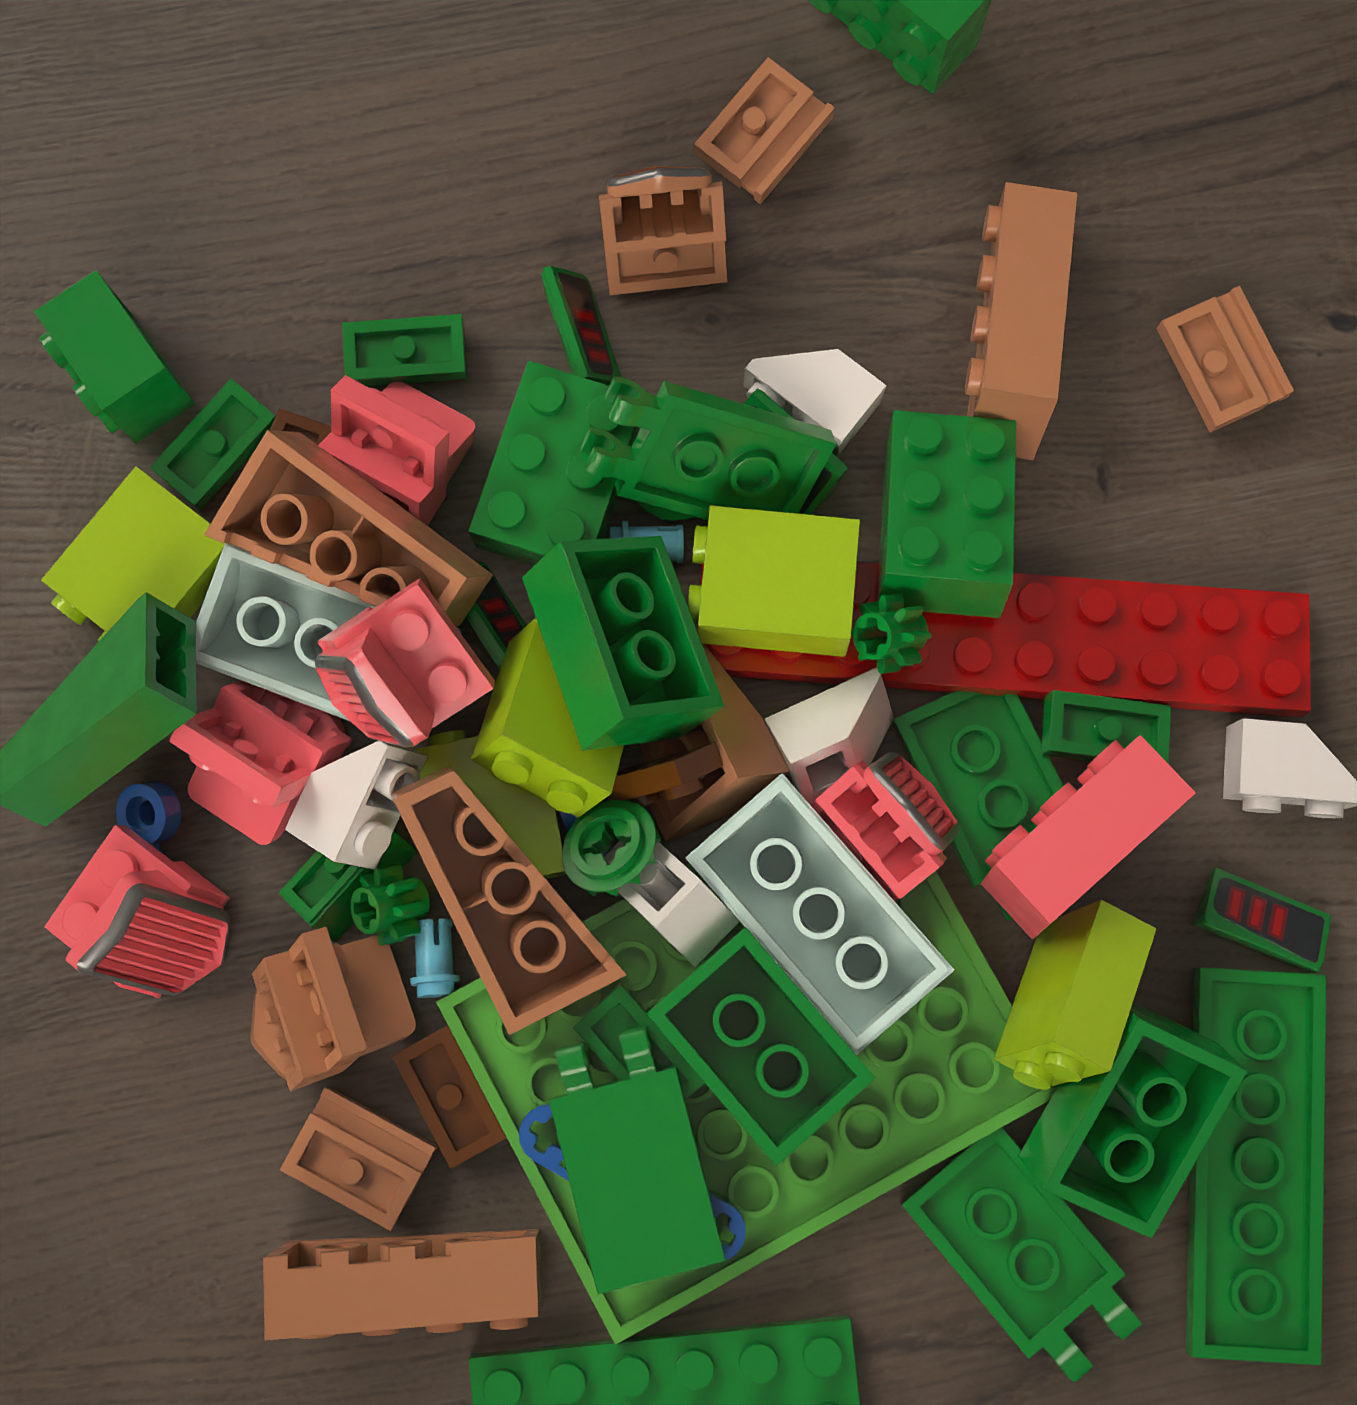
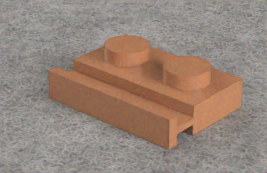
[694,57,835,204]
[1156,286,1294,433]
[280,1086,438,1231]

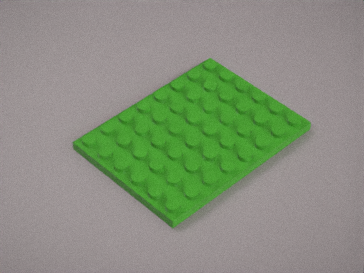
[436,762,1057,1345]

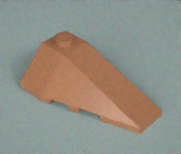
[640,643,790,841]

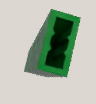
[0,592,197,827]

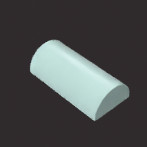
[196,543,461,744]
[685,773,954,1055]

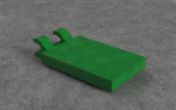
[580,377,837,520]
[892,691,1063,921]
[549,1025,725,1295]
[901,1127,1142,1383]

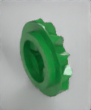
[562,800,662,897]

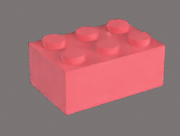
[981,735,1196,940]

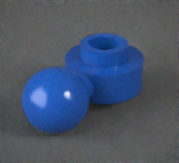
[116,781,181,857]

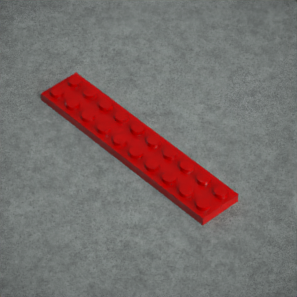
[697,562,1311,717]

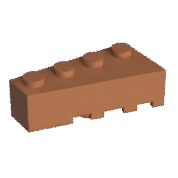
[965,182,1077,460]
[204,430,493,626]
[391,765,626,1035]
[263,1229,543,1341]

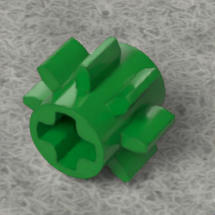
[851,593,932,674]
[351,864,429,946]

